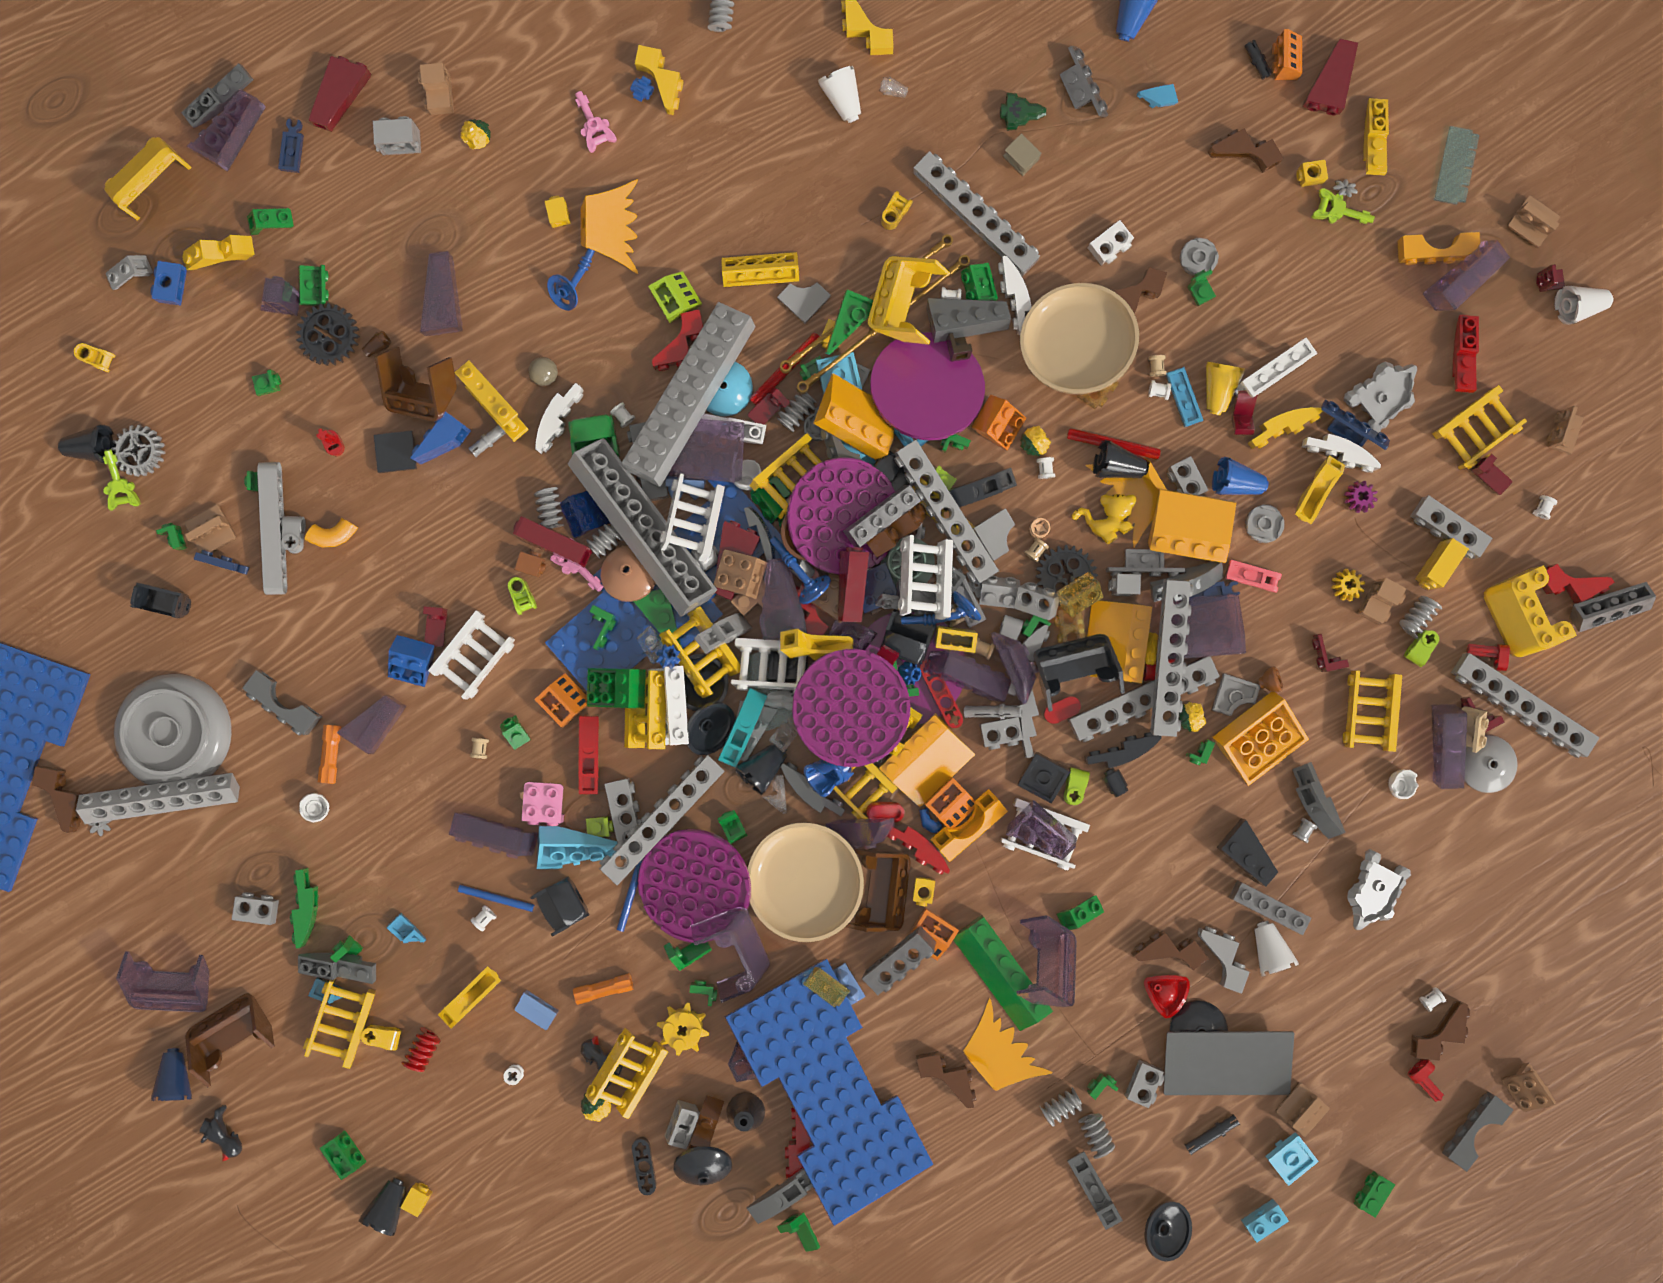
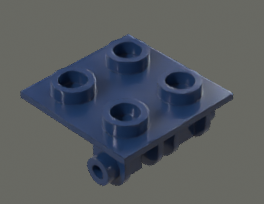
[863,563,897,613]

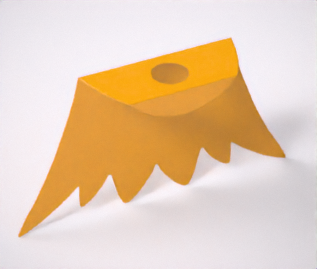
[581,179,638,274]
[1085,457,1167,548]
[963,998,1053,1091]

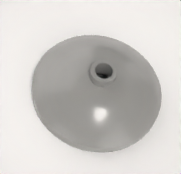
[1459,735,1517,793]

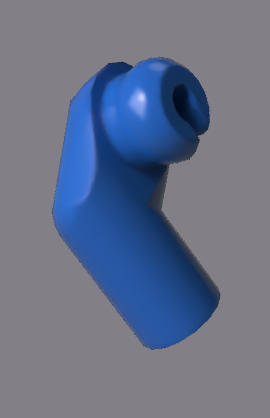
[919,808,942,833]

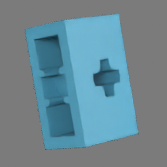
[1241,1199,1289,1243]

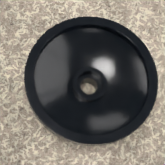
[678,654,729,711]
[686,702,736,755]
[1169,1000,1228,1032]
[673,1146,732,1186]
[1144,1201,1192,1262]

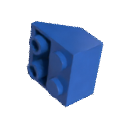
[388,635,434,687]

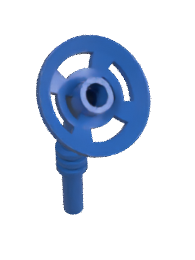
[547,248,595,311]
[770,537,831,604]
[901,591,981,626]

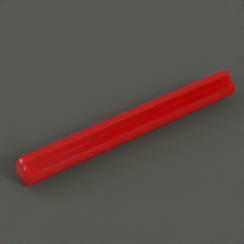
[750,332,820,405]
[1067,428,1161,459]

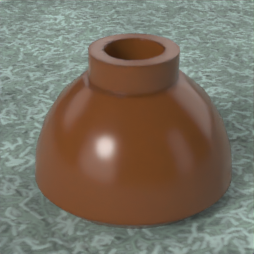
[1259,666,1283,692]

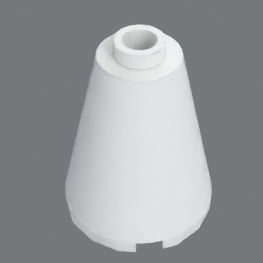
[818,66,861,123]
[1555,286,1613,325]
[1255,921,1299,977]

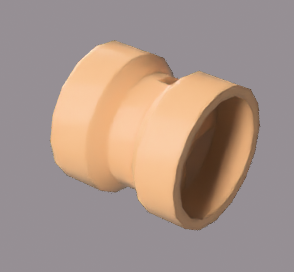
[1029,518,1050,539]

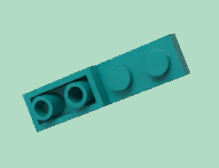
[718,688,768,768]

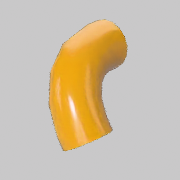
[305,518,358,548]

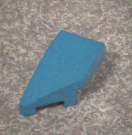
[1137,84,1178,108]
[387,913,426,943]
[308,977,345,1004]

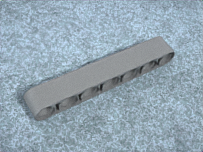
[257,462,287,595]

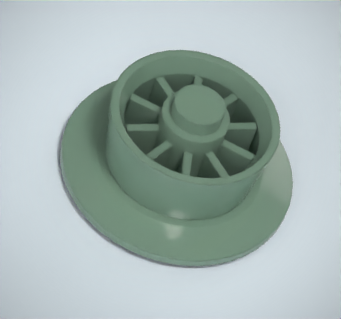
[881,537,935,587]

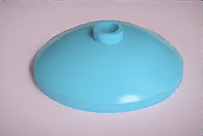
[706,362,753,417]

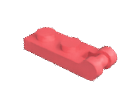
[1225,560,1282,593]

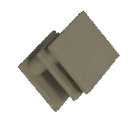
[1003,133,1042,176]

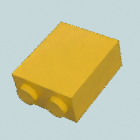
[1415,538,1469,590]
[934,625,978,653]

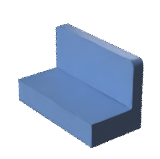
[515,990,559,1030]

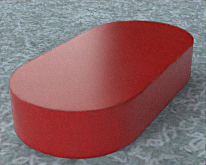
[1044,697,1081,724]
[866,802,905,823]

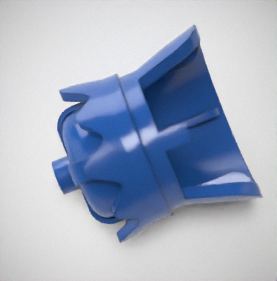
[804,759,854,797]

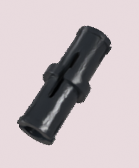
[1244,40,1273,80]

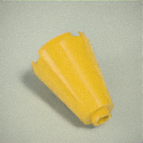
[1206,361,1245,415]

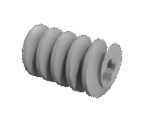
[708,0,734,32]
[776,389,817,432]
[534,487,564,529]
[586,521,623,559]
[1399,596,1442,639]
[1039,1087,1082,1127]
[1078,1113,1115,1159]

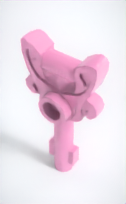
[575,91,617,153]
[551,538,603,592]

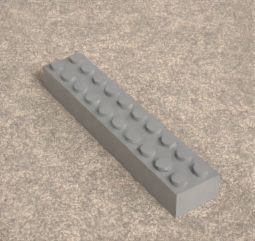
[622,302,756,487]
[568,438,717,616]

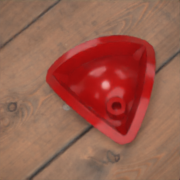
[1144,975,1190,1018]

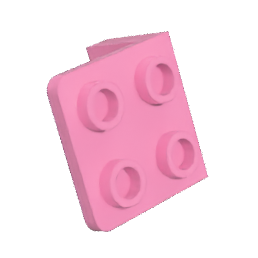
[522,782,564,826]

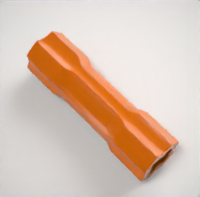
[317,725,341,784]
[573,973,634,1005]

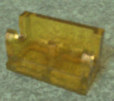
[803,967,850,1007]

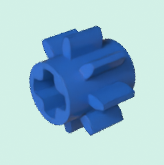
[630,76,654,102]
[656,644,680,669]
[898,661,921,685]

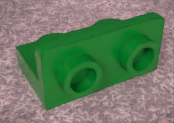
[961,263,998,301]
[319,1131,366,1180]
[1353,1171,1395,1218]

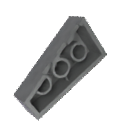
[926,298,1011,343]

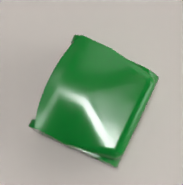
[568,414,620,457]

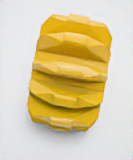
[1331,569,1365,601]

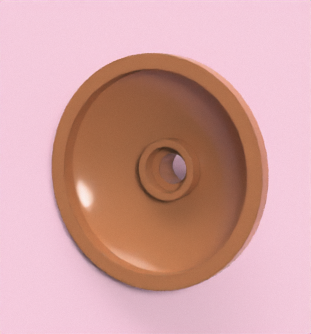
[601,545,656,602]

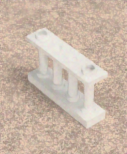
[1235,338,1317,398]
[659,473,725,562]
[898,535,953,620]
[428,610,515,700]
[731,638,808,693]
[649,666,689,745]
[1000,798,1090,870]

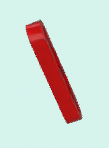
[919,660,963,728]

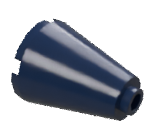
[151,1048,192,1101]

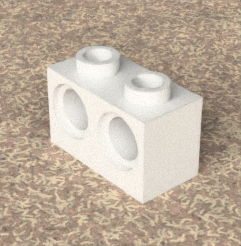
[1088,220,1134,266]

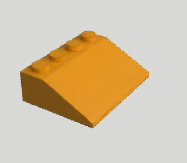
[813,373,894,460]
[1148,489,1236,563]
[1087,600,1152,684]
[1212,692,1309,786]
[879,713,975,807]

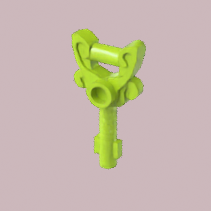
[1311,188,1375,224]
[103,449,141,511]

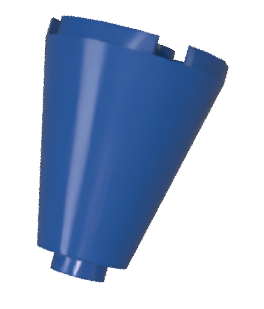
[1116,0,1158,42]
[1212,457,1269,495]

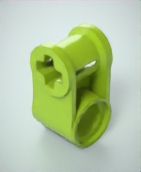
[508,577,537,615]
[1404,630,1439,667]
[1064,767,1090,805]

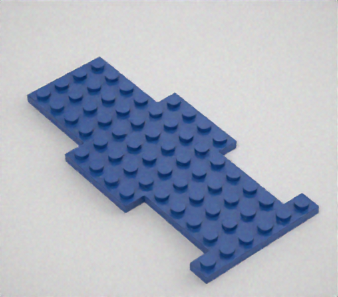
[545,465,784,691]

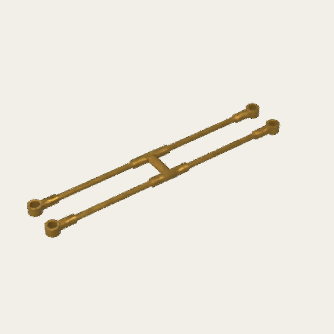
[780,234,970,394]

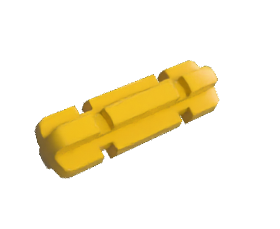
[1145,632,1158,665]

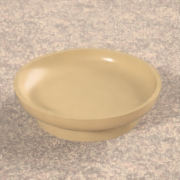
[1020,283,1139,394]
[748,823,864,942]

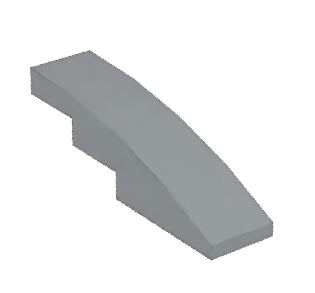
[1019,678,1039,758]

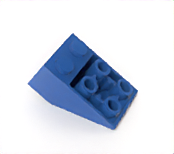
[410,411,471,464]

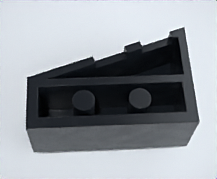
[1217,818,1278,887]

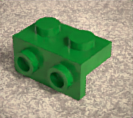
[298,265,329,306]

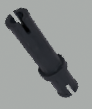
[1184,1114,1240,1155]

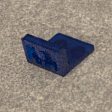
[560,491,610,538]

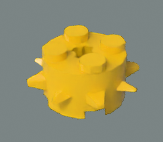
[657,1002,710,1056]

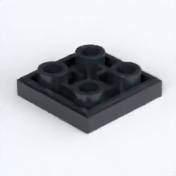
[374,431,417,474]

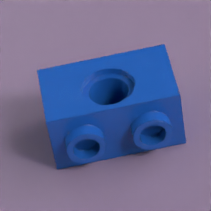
[151,261,187,306]

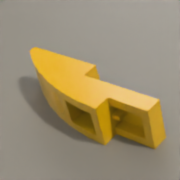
[1363,98,1389,175]
[1248,407,1323,449]

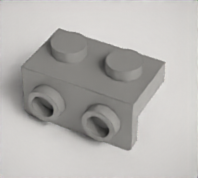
[979,575,1020,608]

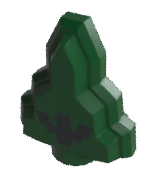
[1000,92,1046,131]

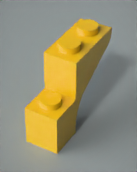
[841,0,893,55]
[635,45,683,115]
[183,235,255,270]
[1295,455,1345,524]
[780,629,853,661]
[438,967,501,1029]

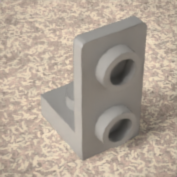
[106,255,153,290]

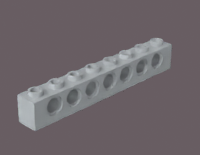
[913,151,1040,277]
[894,440,999,584]
[1150,579,1193,737]
[1451,653,1599,758]
[1068,656,1220,742]
[599,755,724,885]
[76,773,240,824]

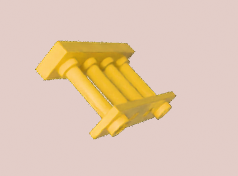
[454,360,529,442]
[1432,385,1527,470]
[749,433,822,519]
[659,606,741,698]
[624,670,666,749]
[1342,671,1402,752]
[833,763,897,821]
[303,979,376,1069]
[585,1028,668,1119]

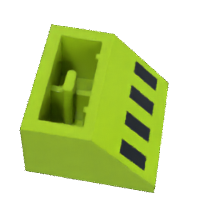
[648,271,702,323]

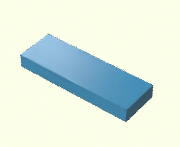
[1166,367,1204,428]

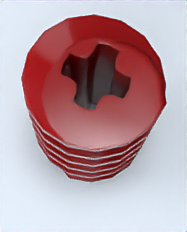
[401,1027,441,1072]

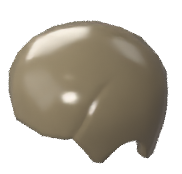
[528,357,558,386]

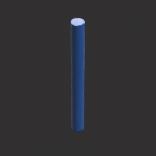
[616,859,643,932]
[458,885,534,912]

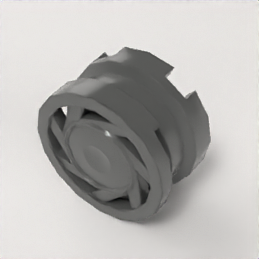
[804,413,823,442]

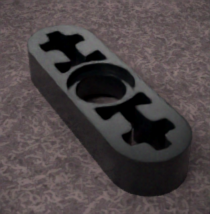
[632,1137,657,1195]

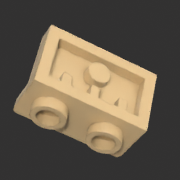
[1458,706,1489,753]

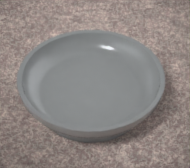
[114,674,232,785]

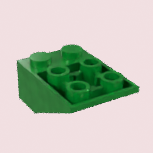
[587,668,646,708]

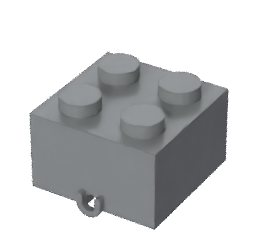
[373,116,421,155]

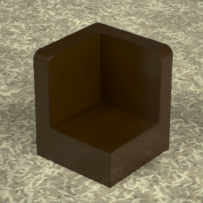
[946,333,973,362]

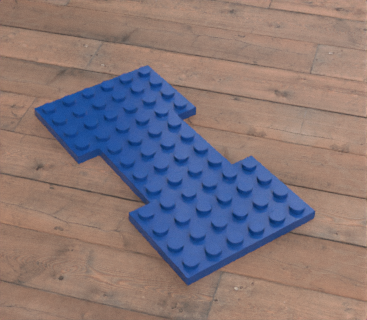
[0,642,91,892]
[724,959,933,1226]

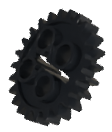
[296,303,360,366]
[1035,545,1098,607]

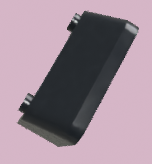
[1033,634,1125,712]

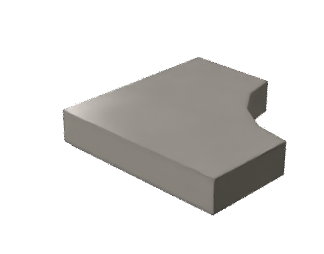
[777,283,831,324]
[972,508,1015,561]
[1211,674,1260,716]

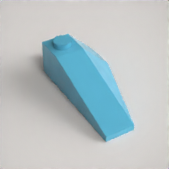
[537,826,617,869]

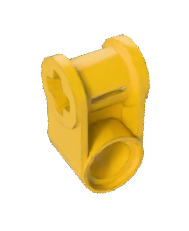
[881,191,913,230]
[74,343,116,373]
[361,1025,401,1050]

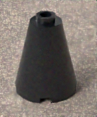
[58,425,116,463]
[1093,440,1149,478]
[735,742,788,795]
[727,1092,765,1132]
[358,1178,406,1236]

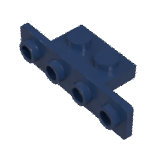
[1321,400,1390,450]

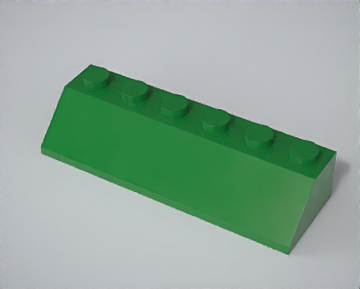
[953,915,1053,1031]

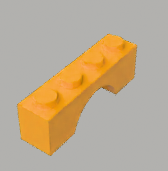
[1397,232,1481,265]
[930,789,1008,862]

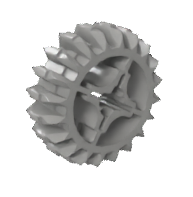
[111,425,166,477]

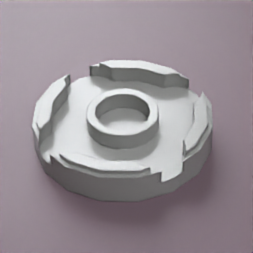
[1180,238,1219,276]
[1245,505,1284,543]

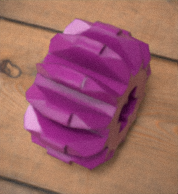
[1344,481,1378,513]

